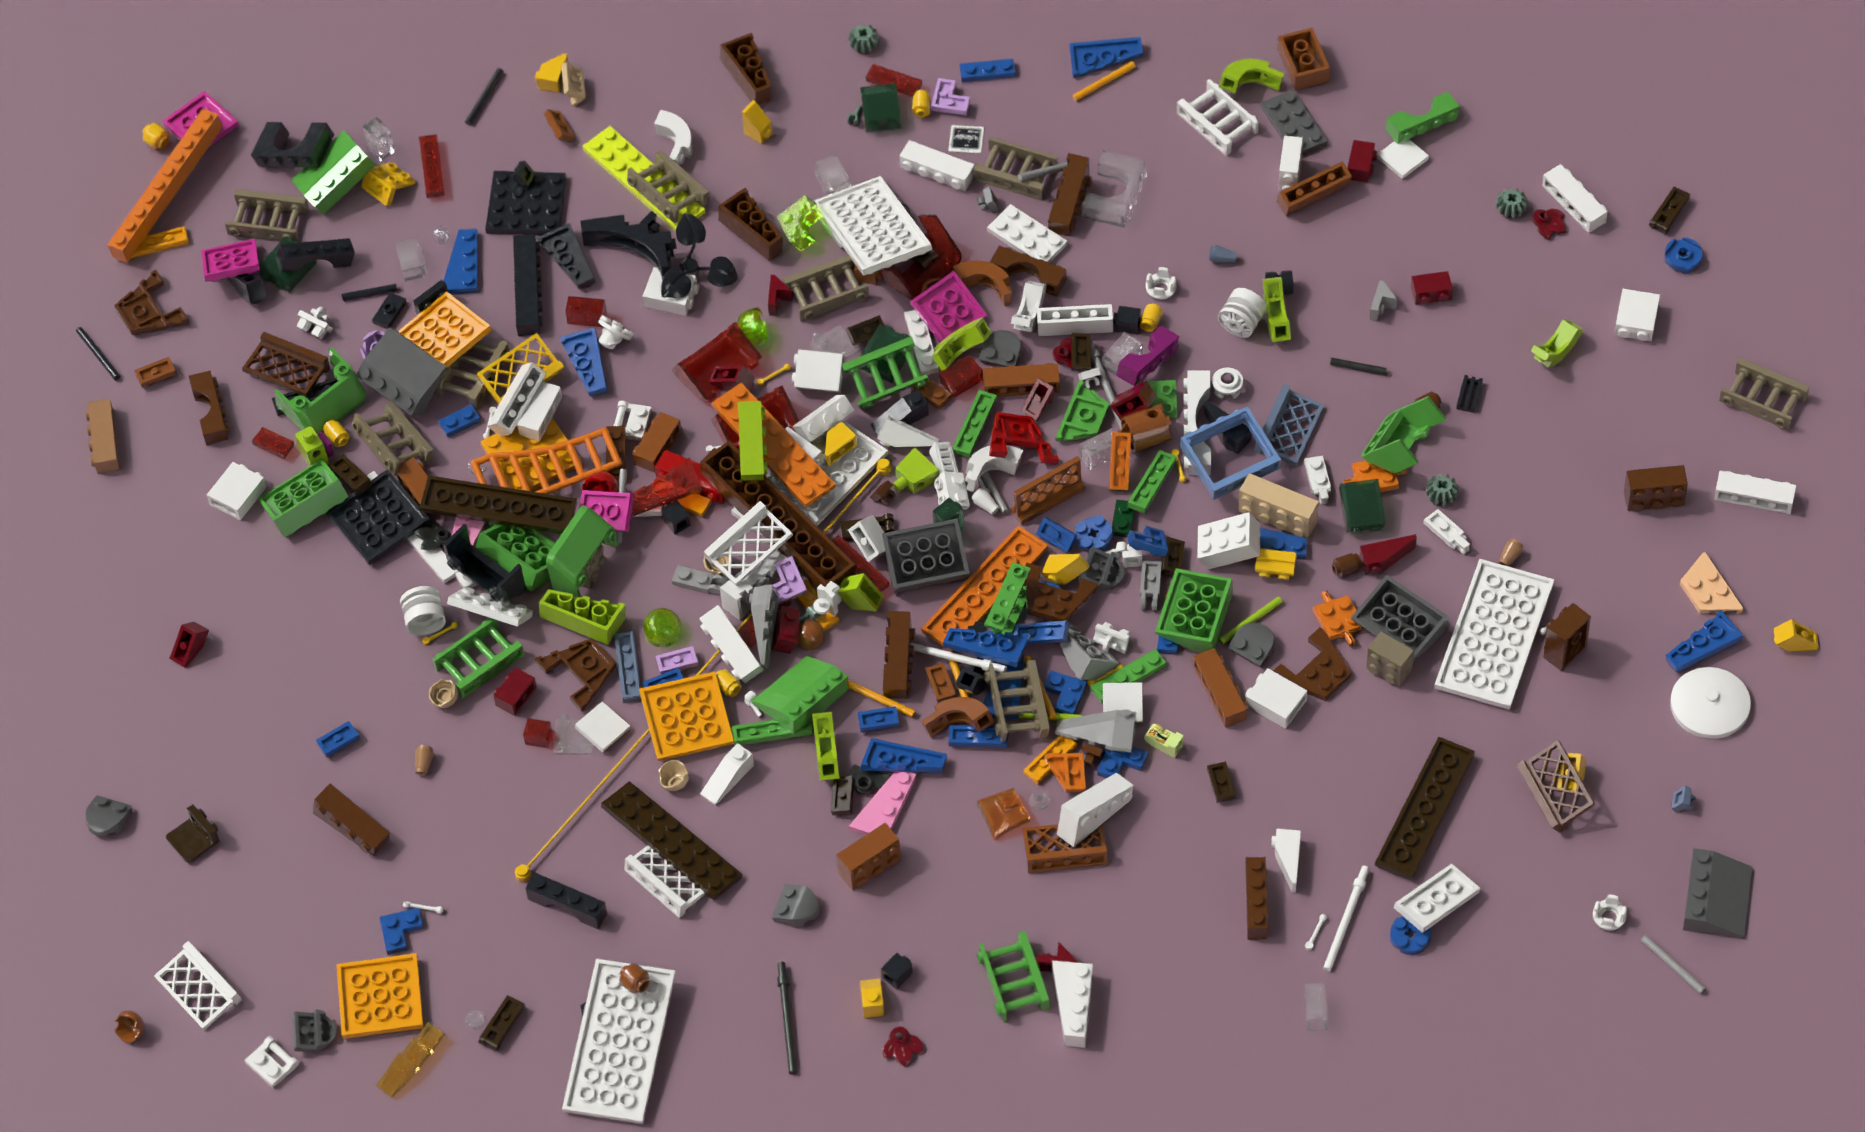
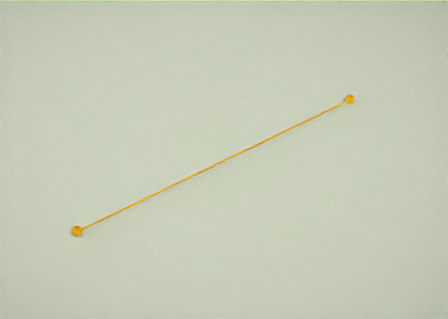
[515,458,891,882]

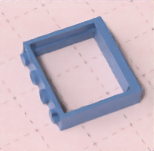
[1180,406,1281,500]

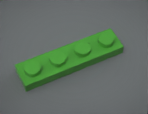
[952,390,997,458]
[1127,450,1177,513]
[1091,649,1166,704]
[732,720,812,745]

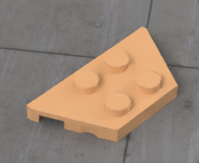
[1680,552,1743,614]

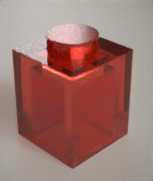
[523,718,554,748]

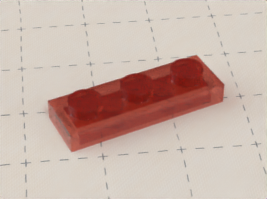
[866,64,922,97]

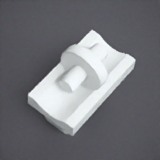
[297,307,333,340]
[813,581,841,616]
[1093,622,1130,654]

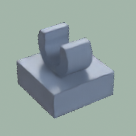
[1671,785,1696,812]

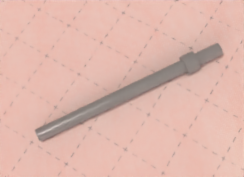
[1090,339,1122,430]

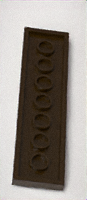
[420,475,577,534]
[1375,736,1475,881]
[601,781,742,901]

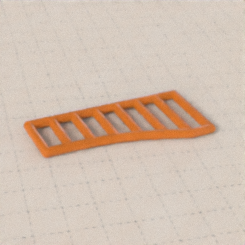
[471,427,622,494]

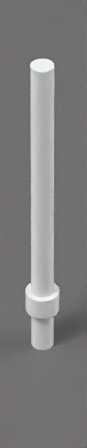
[911,642,1007,673]
[1323,866,1370,972]

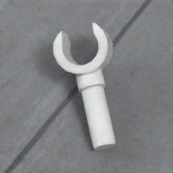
[1104,542,1127,557]
[744,691,763,718]

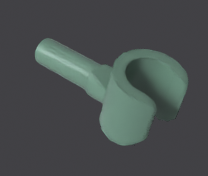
[847,105,862,126]
[799,606,821,623]

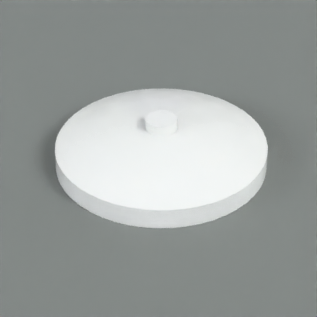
[1670,667,1751,739]

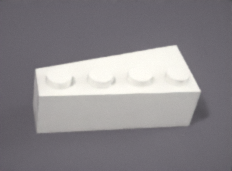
[720,550,787,620]
[1057,773,1133,847]
[1052,961,1093,1048]

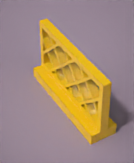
[476,333,564,406]

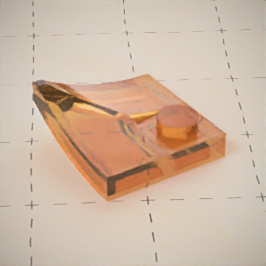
[977,788,1030,841]

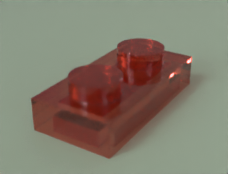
[252,427,294,459]

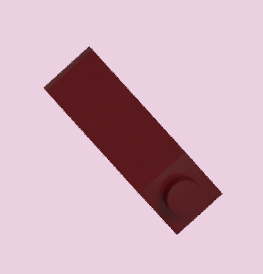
[1359,534,1417,575]

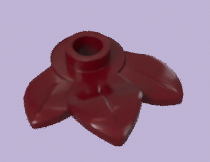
[1533,208,1566,239]
[1052,337,1071,368]
[882,1027,923,1067]

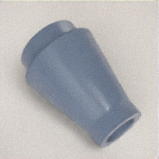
[1209,245,1237,263]

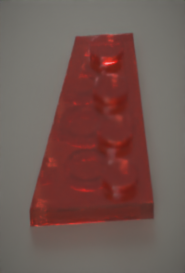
[631,457,702,517]

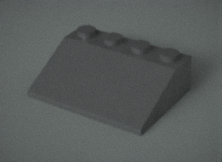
[356,327,447,416]
[882,518,970,594]
[1351,575,1450,661]
[1683,848,1752,939]

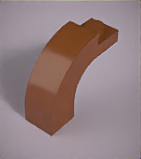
[953,260,1013,306]
[921,697,994,737]

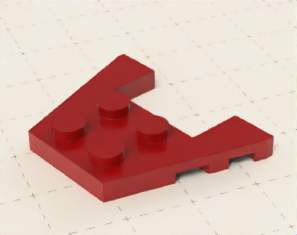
[989,412,1059,465]

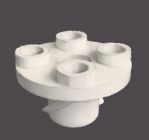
[598,315,634,349]

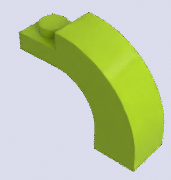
[1219,59,1285,94]
[1262,277,1291,342]
[932,317,992,371]
[1531,319,1584,368]
[812,712,839,781]

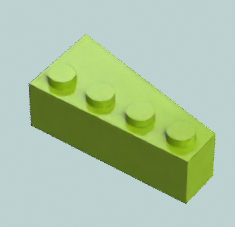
[738,401,768,481]
[539,589,626,645]

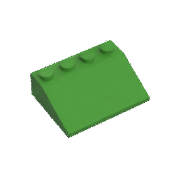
[292,130,376,215]
[258,458,349,537]
[476,524,556,591]
[1155,568,1234,653]
[752,656,848,735]

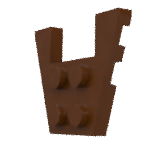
[114,269,189,335]
[1025,562,1098,622]
[1273,627,1351,701]
[535,638,616,712]

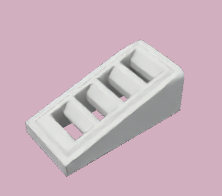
[929,442,958,475]

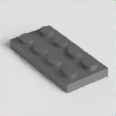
[1261,89,1327,155]

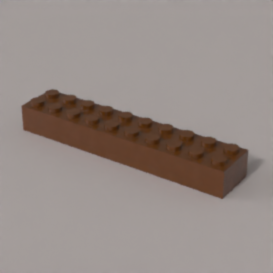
[700,440,855,588]

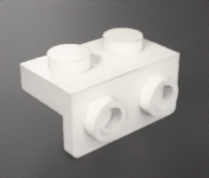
[934,471,970,513]

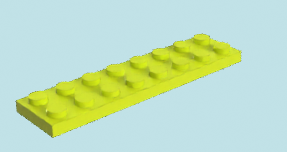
[583,126,705,232]

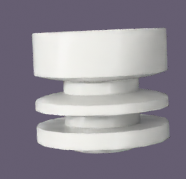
[1218,288,1267,338]
[400,586,446,636]

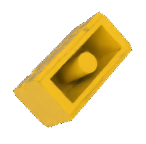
[1255,548,1297,580]

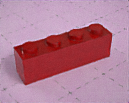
[655,450,726,504]

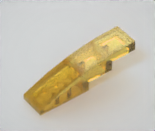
[376,1022,446,1097]

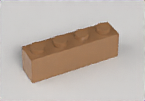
[85,398,120,474]

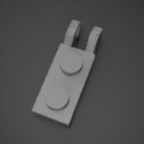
[1140,560,1162,610]
[672,565,728,595]

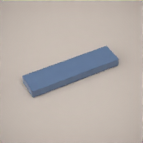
[614,631,641,703]

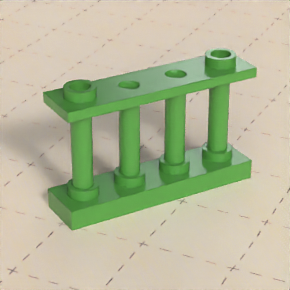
[842,336,929,409]
[984,562,1031,634]
[433,618,524,699]
[977,931,1050,1022]

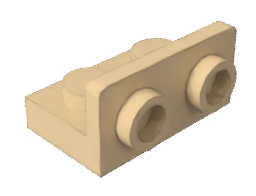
[562,62,586,106]

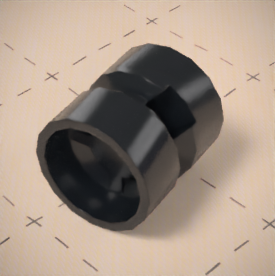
[1265,270,1294,295]

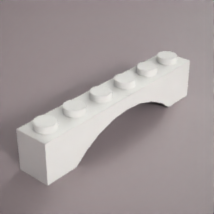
[1184,370,1211,475]

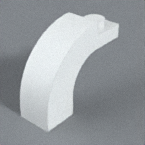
[654,110,692,166]
[1011,281,1047,332]
[965,445,1023,492]

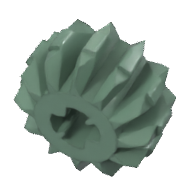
[848,24,879,54]
[1496,187,1528,219]
[1426,473,1458,506]

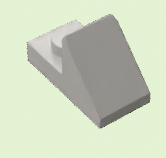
[1370,280,1397,321]

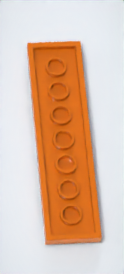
[711,383,836,508]
[921,525,1048,652]

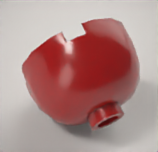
[582,471,619,492]

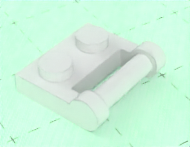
[614,400,652,441]
[245,1036,299,1088]

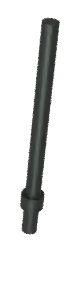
[777,962,797,1075]

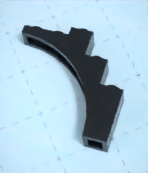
[580,215,677,280]

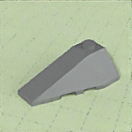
[749,585,780,669]
[1050,621,1119,681]
[1055,709,1137,752]

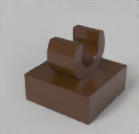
[870,480,896,505]
[1081,743,1105,767]

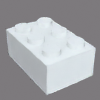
[1197,512,1260,570]

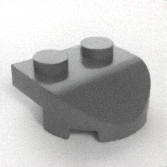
[979,330,1022,367]
[1079,546,1125,590]
[1227,623,1276,668]
[86,795,132,837]
[772,884,820,928]
[292,1009,337,1053]

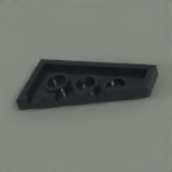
[537,223,596,289]

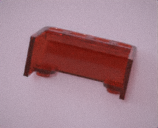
[878,215,962,300]

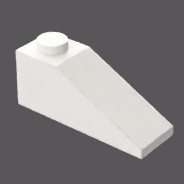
[878,415,939,447]
[700,743,754,806]
[1271,829,1301,893]

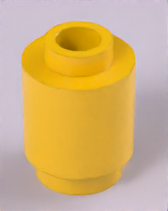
[912,90,931,118]
[1140,304,1163,332]
[323,420,350,447]
[716,669,742,697]

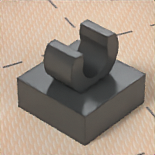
[977,187,999,213]

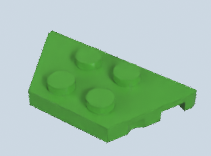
[1056,380,1109,442]

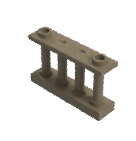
[973,137,1058,201]
[627,150,709,223]
[225,189,309,243]
[783,255,869,322]
[436,340,510,410]
[1719,358,1810,430]
[352,401,434,476]
[985,660,1050,743]

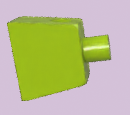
[295,426,330,466]
[892,448,939,494]
[837,573,884,611]

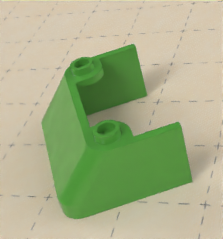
[274,347,366,434]
[1361,396,1446,473]
[546,505,619,597]

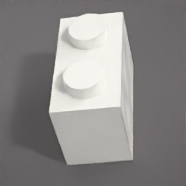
[848,515,885,562]

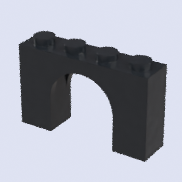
[251,122,335,168]

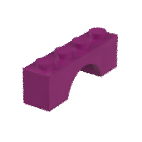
[1116,326,1179,386]

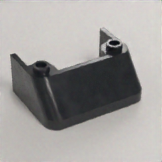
[443,524,526,602]

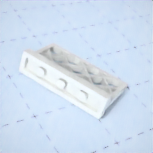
[704,501,793,586]
[624,846,706,918]
[154,941,242,1030]

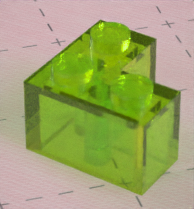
[777,195,823,251]

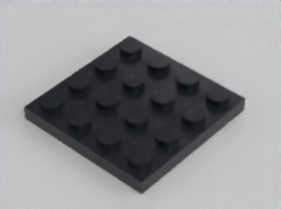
[485,171,566,235]
[326,470,431,565]

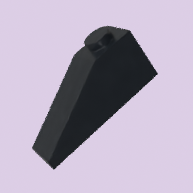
[227,273,267,304]
[870,389,929,436]
[1204,400,1252,454]

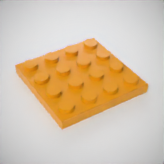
[398,291,492,367]
[480,417,583,491]
[639,671,734,762]
[336,953,424,1039]

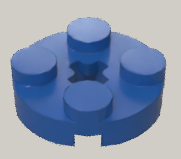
[1665,237,1702,274]
[1075,515,1114,551]
[1390,916,1431,955]

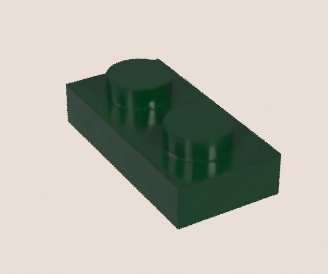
[1112,500,1134,537]

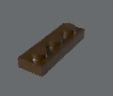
[328,455,372,495]

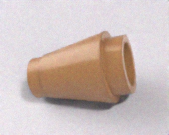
[1498,539,1524,567]
[415,745,434,776]

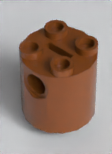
[1118,404,1173,453]

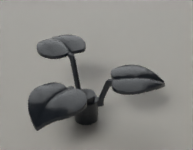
[661,213,738,298]

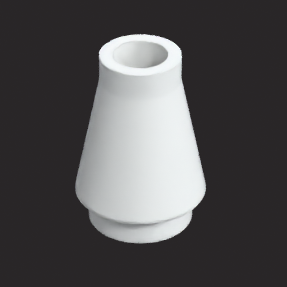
[971,488,1000,515]

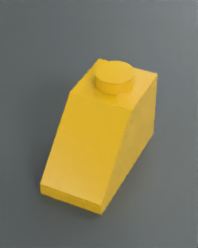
[535,53,569,93]
[742,100,772,144]
[825,421,857,467]
[1041,554,1089,585]
[1773,619,1819,652]
[1557,753,1586,792]
[860,979,884,1018]

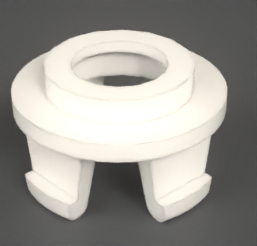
[1146,267,1176,299]
[1212,367,1243,399]
[1593,894,1627,930]

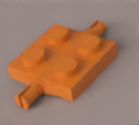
[1343,461,1408,497]
[1312,590,1364,647]

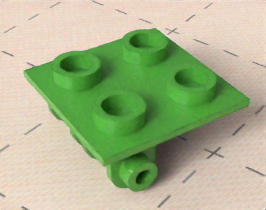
[1138,380,1177,418]

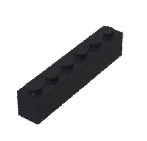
[513,234,543,336]

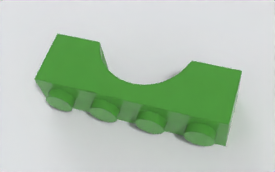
[1385,92,1460,144]

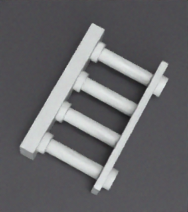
[1177,79,1259,156]

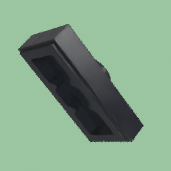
[372,292,407,329]

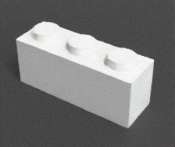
[516,381,562,441]
[793,395,854,442]

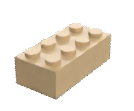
[1239,473,1319,540]

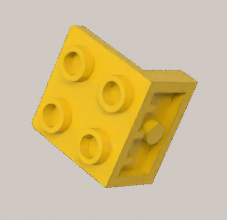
[361,162,416,206]

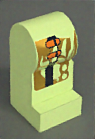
[1144,724,1184,758]

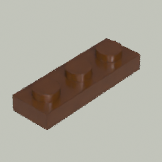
[606,426,626,481]

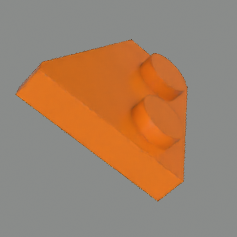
[1044,753,1086,793]

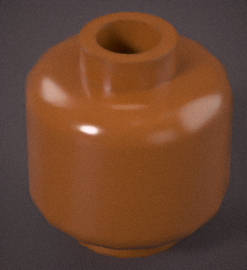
[619,963,650,994]

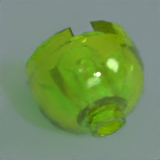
[735,307,768,345]
[643,608,682,647]

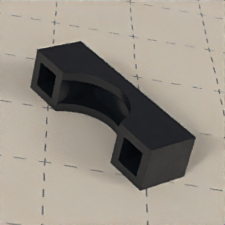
[276,238,355,273]
[525,873,607,929]

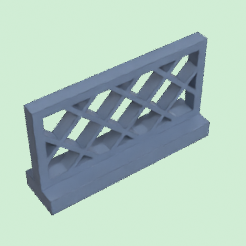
[1253,384,1324,466]

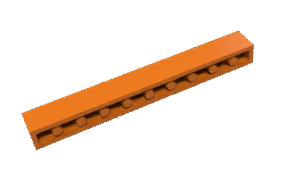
[107,109,223,263]

